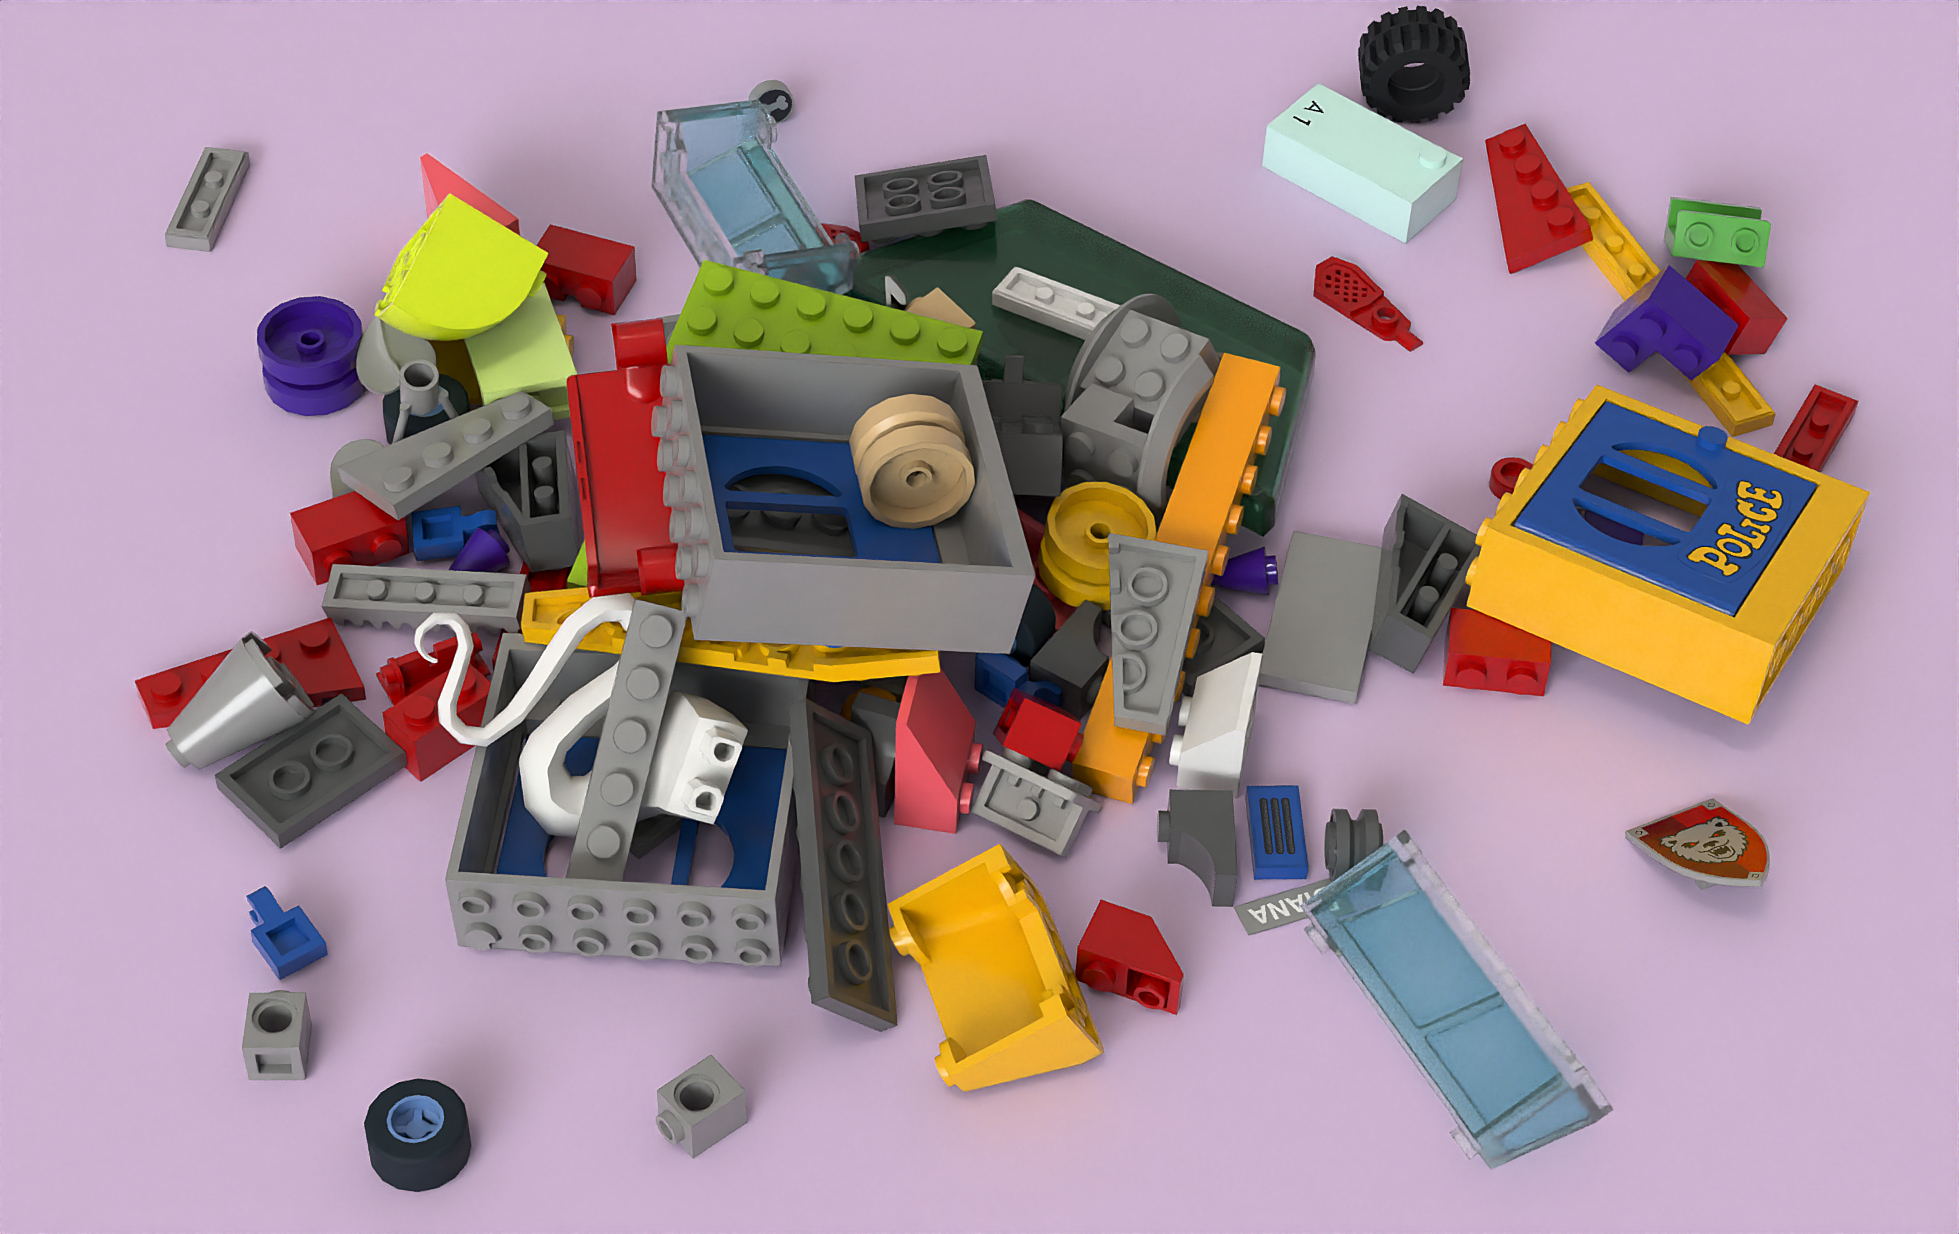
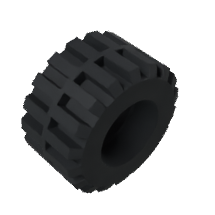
[1358,6,1470,123]

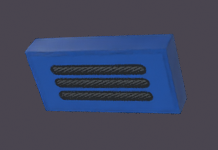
[1245,785,1308,880]

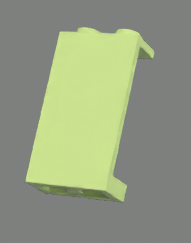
[464,283,577,420]

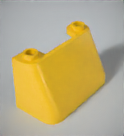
[887,844,1104,1092]

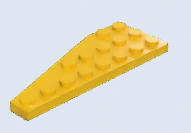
[521,587,941,682]

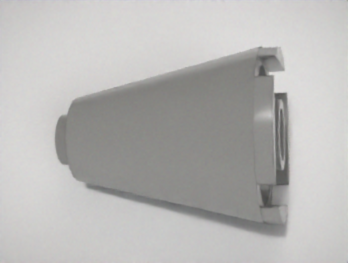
[165,631,316,770]

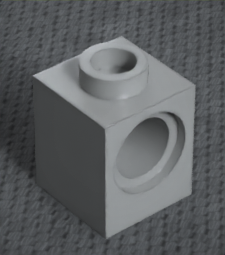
[242,990,312,1080]
[656,1055,747,1159]

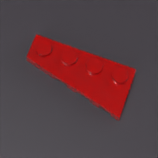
[1485,123,1593,274]
[135,617,366,729]

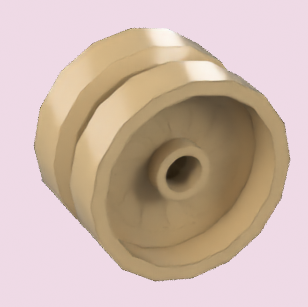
[849,394,975,529]

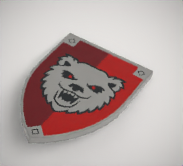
[1625,798,1770,890]

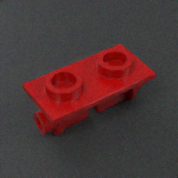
[376,632,491,705]

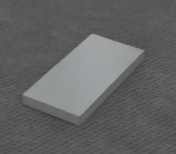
[1259,531,1382,704]

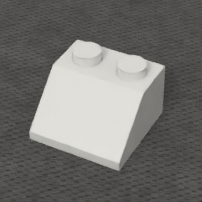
[1169,652,1263,798]

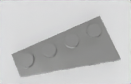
[337,391,555,520]
[1108,533,1208,736]

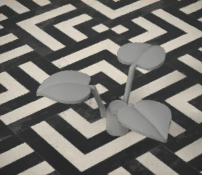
[330,316,547,498]

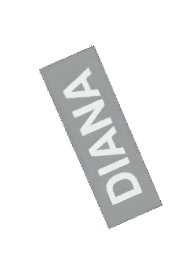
[1234,878,1350,935]

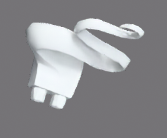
[414,593,748,839]

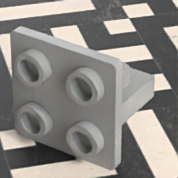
[970,747,1103,857]

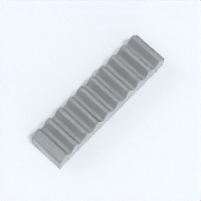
[321,564,531,634]

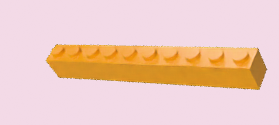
[1072,353,1286,804]

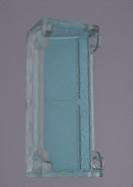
[651,99,860,295]
[1300,830,1614,1170]

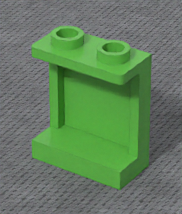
[1663,197,1771,267]

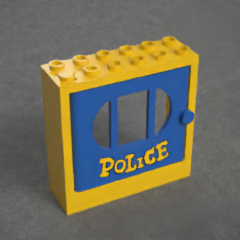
[1465,385,1871,725]

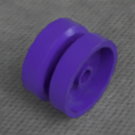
[257,296,365,416]

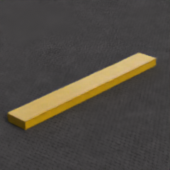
[1566,182,1776,437]

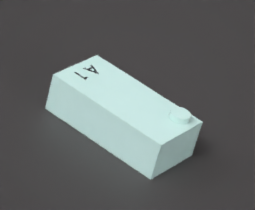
[1262,83,1463,244]

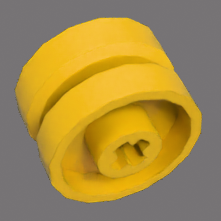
[1038,482,1157,610]

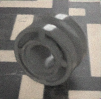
[1324,808,1383,884]

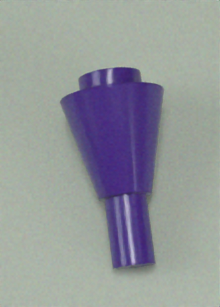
[449,528,510,573]
[1211,546,1278,595]

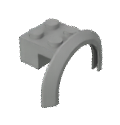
[1064,294,1221,447]
[1061,354,1214,535]

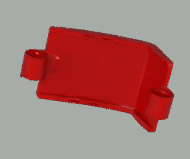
[566,318,685,598]

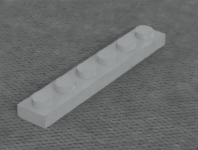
[565,599,687,881]

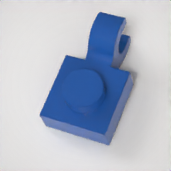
[411,506,500,561]
[974,653,1062,708]
[246,886,328,980]

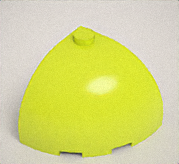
[374,193,548,341]

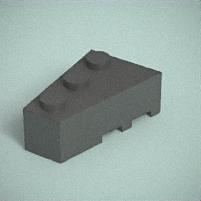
[475,430,580,573]
[1369,494,1481,674]

